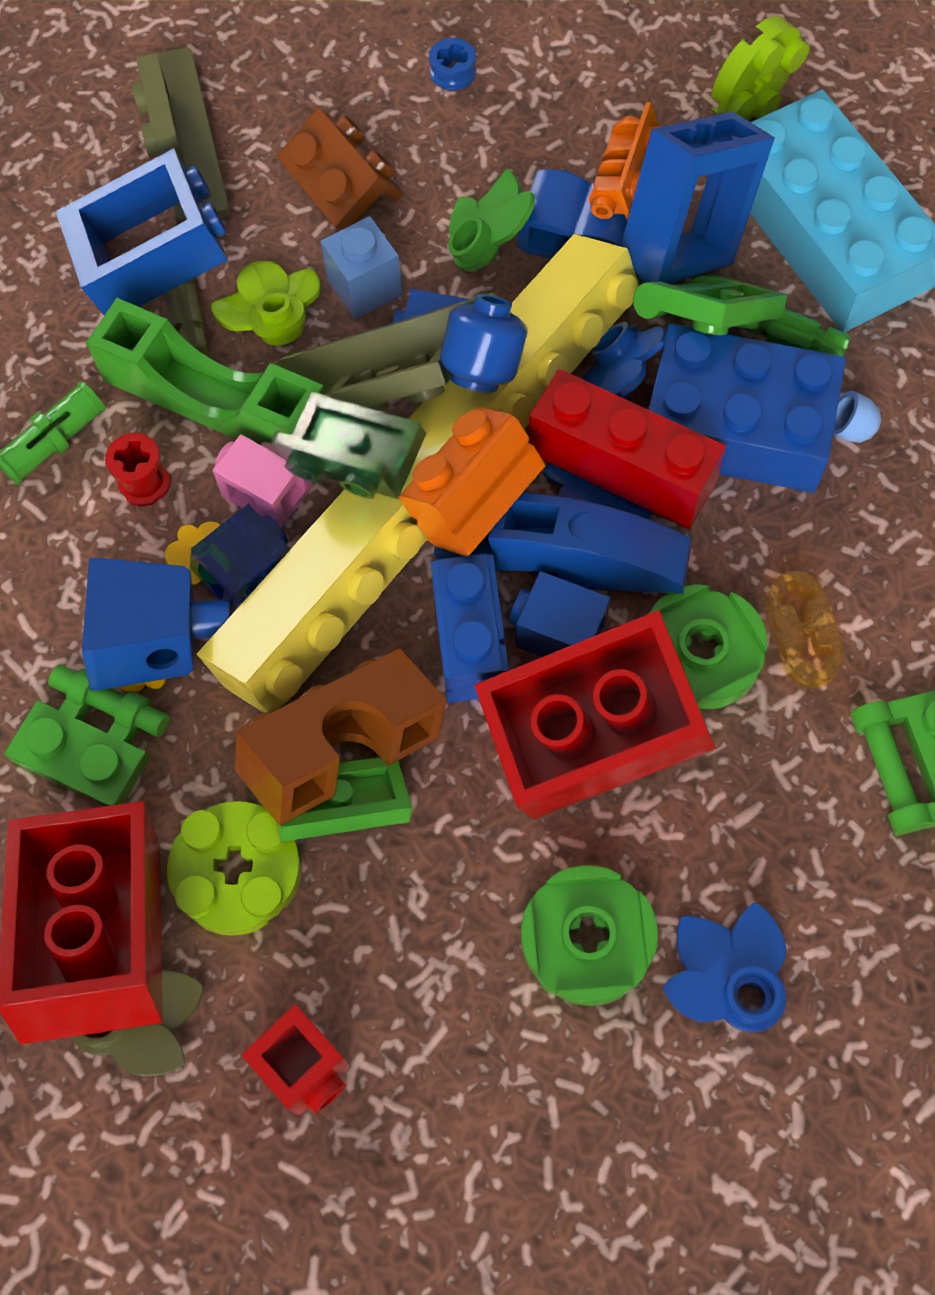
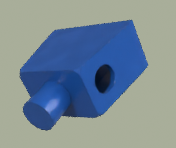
[82,558,231,690]

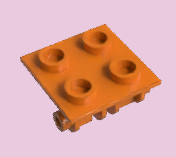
[588,102,663,221]

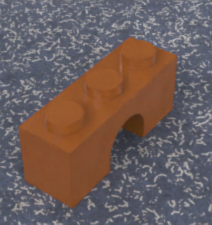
[235,648,447,826]

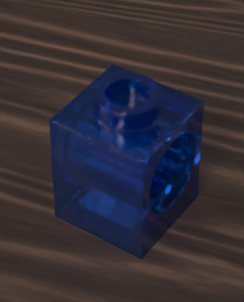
[190,503,290,612]

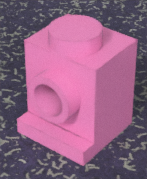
[212,434,313,530]

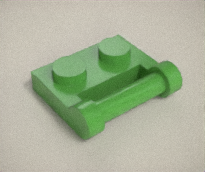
[633,274,788,335]
[850,690,935,836]

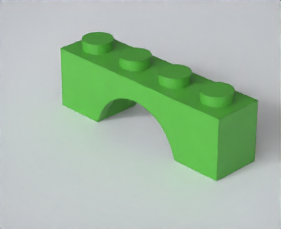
[86,298,331,461]

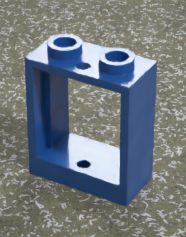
[621,112,775,284]
[56,148,228,315]

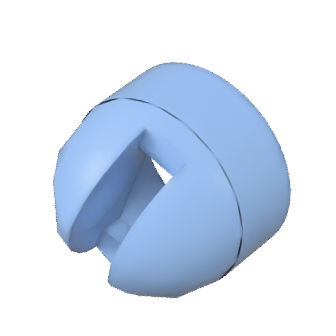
[833,391,882,443]

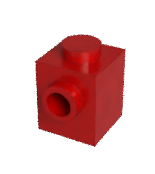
[241,1004,351,1117]

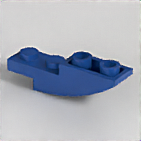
[434,493,691,594]

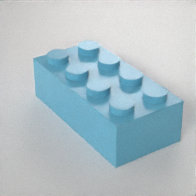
[750,89,935,332]

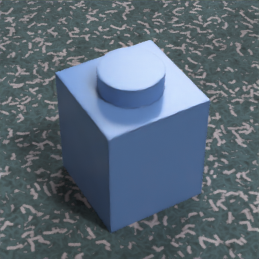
[320,216,403,320]

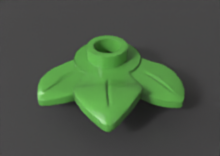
[448,169,535,272]

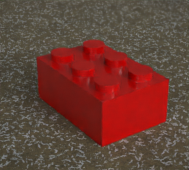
[474,610,716,819]
[0,801,163,1045]

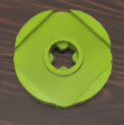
[711,16,810,121]
[167,801,302,935]

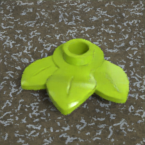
[211,261,321,346]

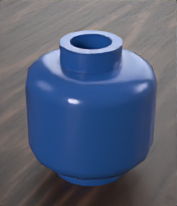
[440,294,528,393]

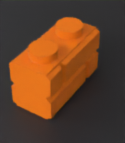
[398,407,546,557]

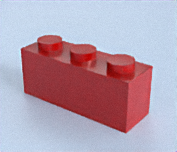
[529,369,727,530]

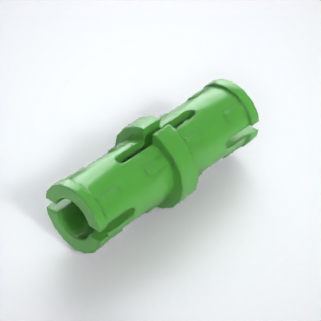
[0,381,106,485]

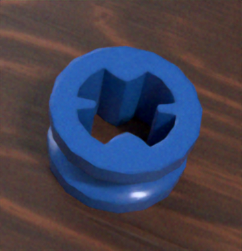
[429,38,476,91]

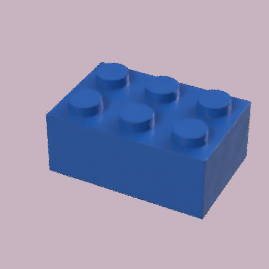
[649,323,846,493]

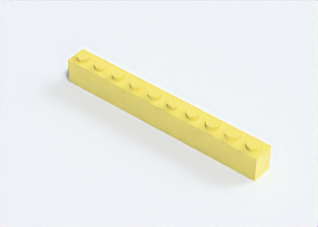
[197,234,639,713]

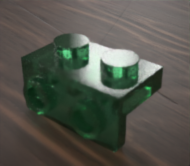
[271,392,427,499]

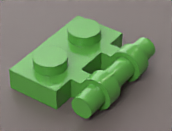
[4,664,170,806]

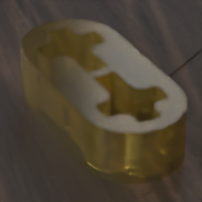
[765,572,844,689]

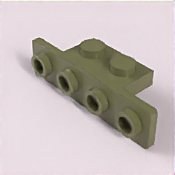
[131,47,230,225]
[277,293,498,419]

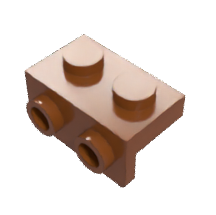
[276,107,404,230]

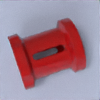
[105,433,171,507]

